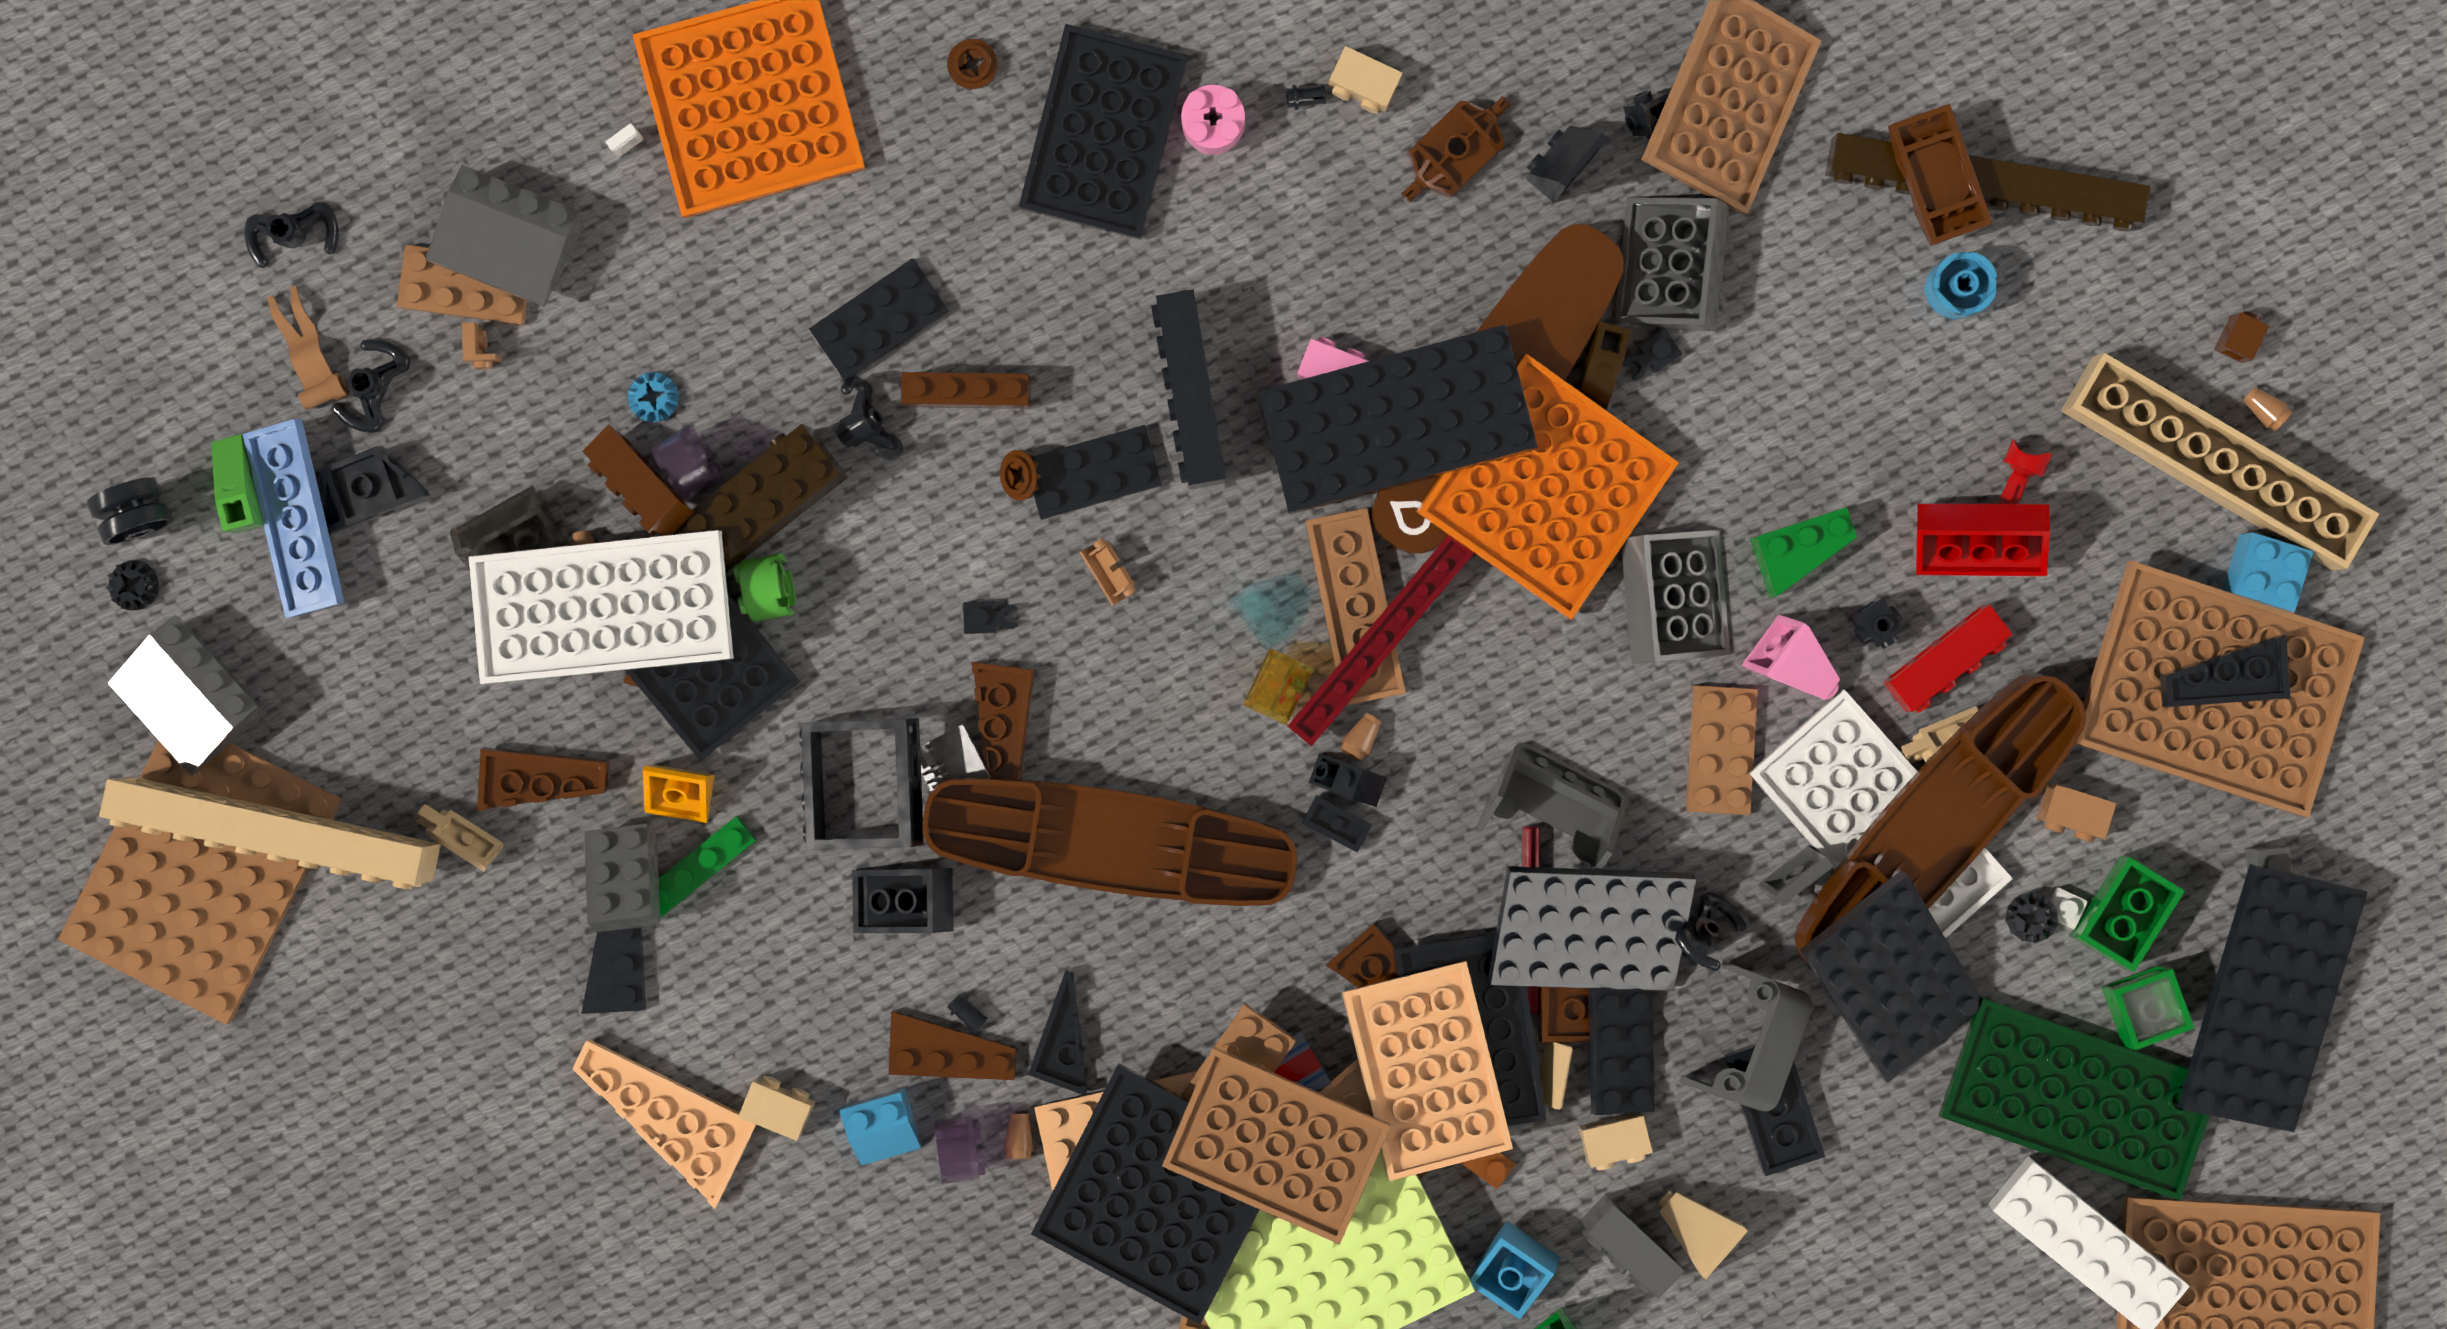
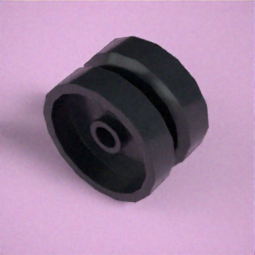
[87,477,173,545]

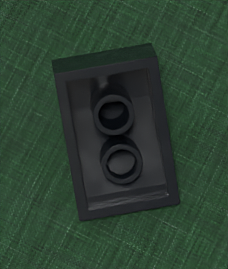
[1526,125,1608,203]
[852,868,954,933]

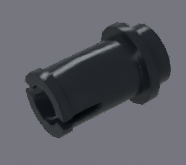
[1286,84,1326,110]
[947,993,988,1033]

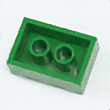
[2070,856,2185,972]

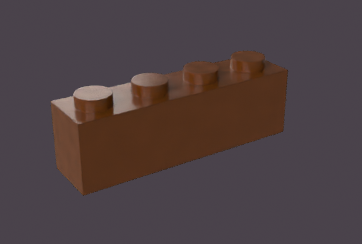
[901,372,1031,409]
[582,424,694,536]

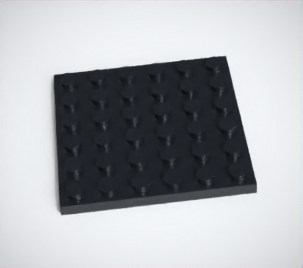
[1031,1063,1260,1325]

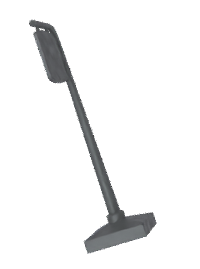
[1758,846,1833,906]

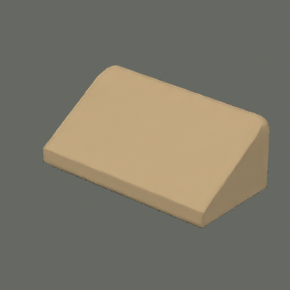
[1540,1042,1573,1110]

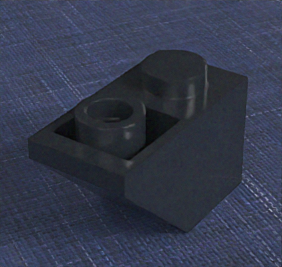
[1309,753,1387,807]

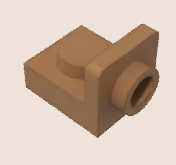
[462,323,502,370]

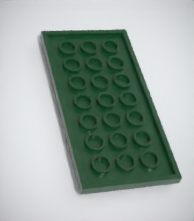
[1938,997,2210,1201]

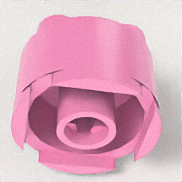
[1181,85,1245,155]

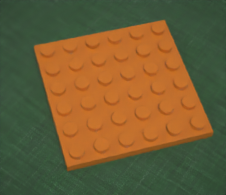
[632,0,866,219]
[1416,354,1679,620]

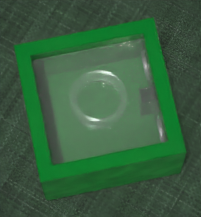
[2101,965,2195,1050]

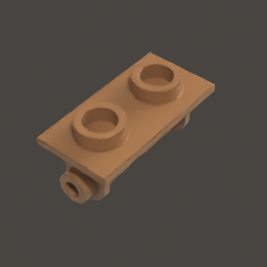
[1079,537,1136,606]

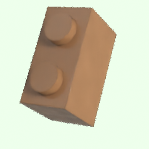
[2036,783,2117,843]

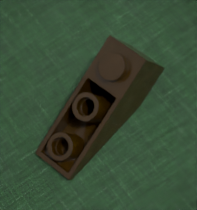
[1578,322,1631,410]

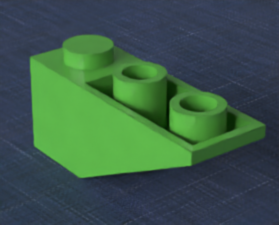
[211,434,264,534]

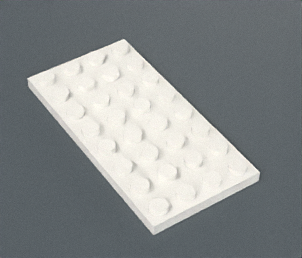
[469,530,733,684]
[1749,689,2013,938]

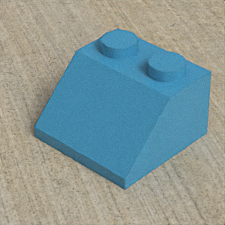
[839,1087,922,1166]

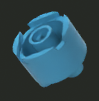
[1924,252,1997,320]

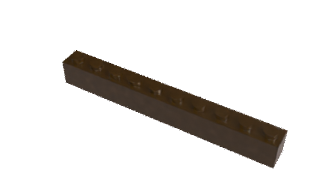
[1825,133,2151,232]

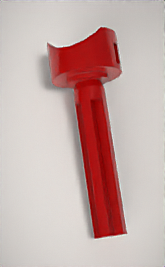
[1998,439,2053,504]

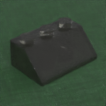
[450,485,571,571]

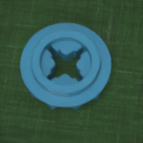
[627,372,679,422]

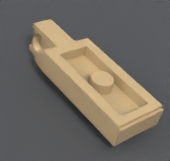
[1901,706,1979,764]
[416,804,503,871]

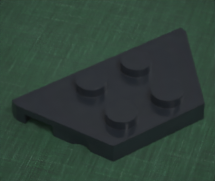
[320,446,430,534]

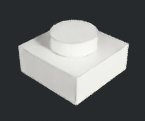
[2050,887,2088,930]

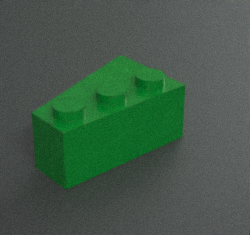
[1750,507,1857,598]

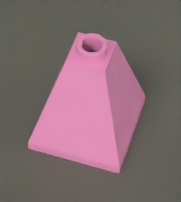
[1742,615,1840,700]

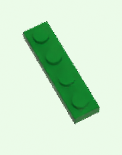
[659,816,757,919]

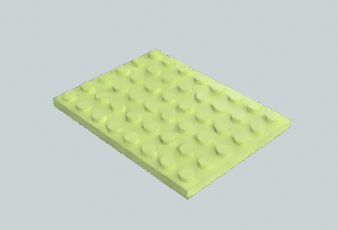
[1204,1150,1475,1329]

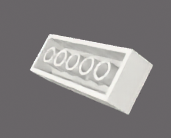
[1988,1156,2190,1329]

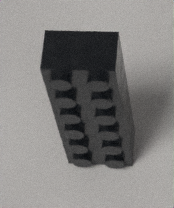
[1151,289,1226,489]

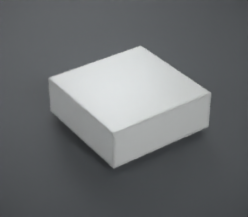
[605,123,643,157]

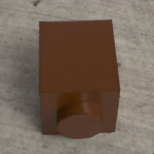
[2214,311,2269,363]

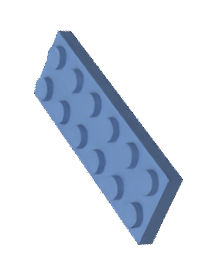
[243,419,345,618]

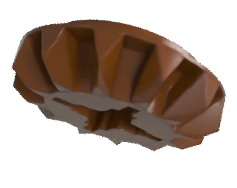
[947,39,998,90]
[1000,450,1042,501]

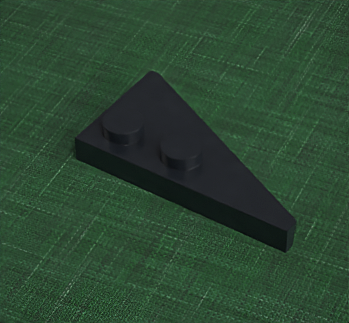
[1028,970,1087,1095]

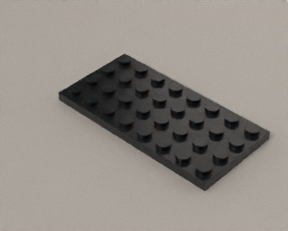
[1258,324,1538,515]
[2177,864,2368,1132]

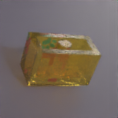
[1243,648,1314,726]

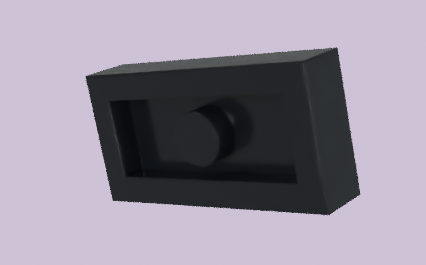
[1301,795,1372,852]

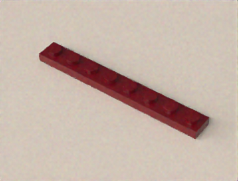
[1287,535,1474,747]

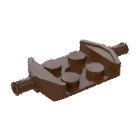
[1401,96,1511,203]

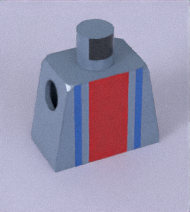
[1274,1028,1331,1091]

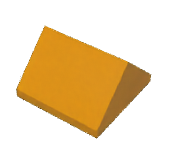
[642,764,715,823]

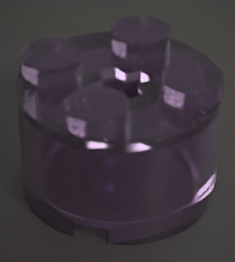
[651,424,724,500]
[934,1115,986,1184]

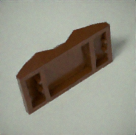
[1888,103,1993,246]

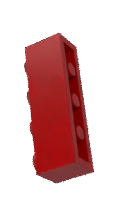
[1883,604,2013,713]

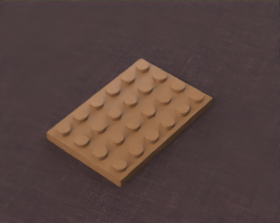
[1641,0,1822,214]
[1162,1047,1391,1245]

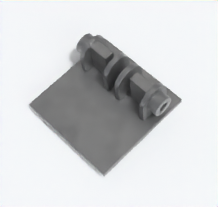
[920,724,991,791]

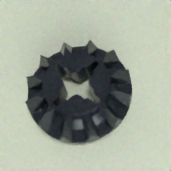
[106,560,159,611]
[2005,892,2058,943]

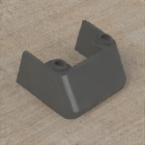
[1476,743,1627,870]
[1680,961,1813,1111]

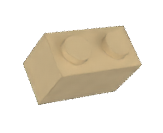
[1328,46,1402,114]
[738,1076,816,1141]
[1578,1113,1653,1170]

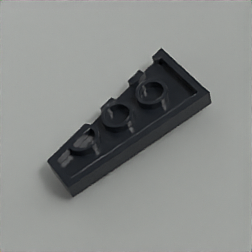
[2160,635,2290,707]
[581,927,646,1014]

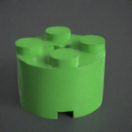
[734,553,796,622]

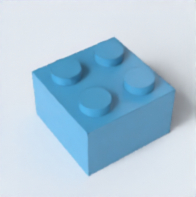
[2222,532,2314,612]
[1469,1221,1560,1320]

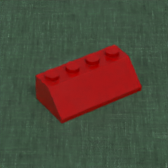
[1916,504,2050,576]

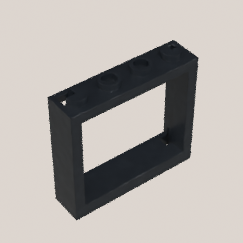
[799,718,924,850]

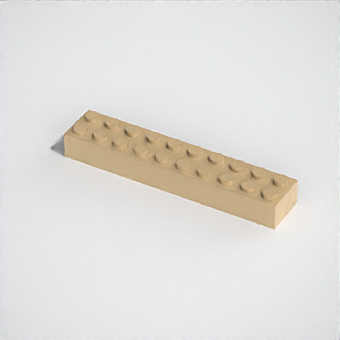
[2061,353,2379,570]
[99,776,441,889]

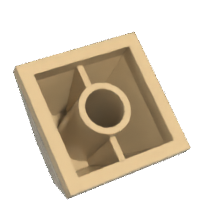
[1657,1191,1748,1279]

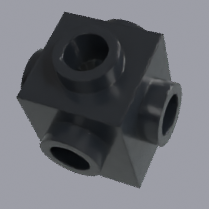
[1623,90,1669,139]
[1849,598,1904,649]

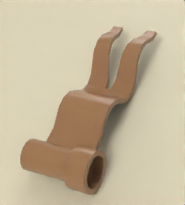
[267,285,350,410]

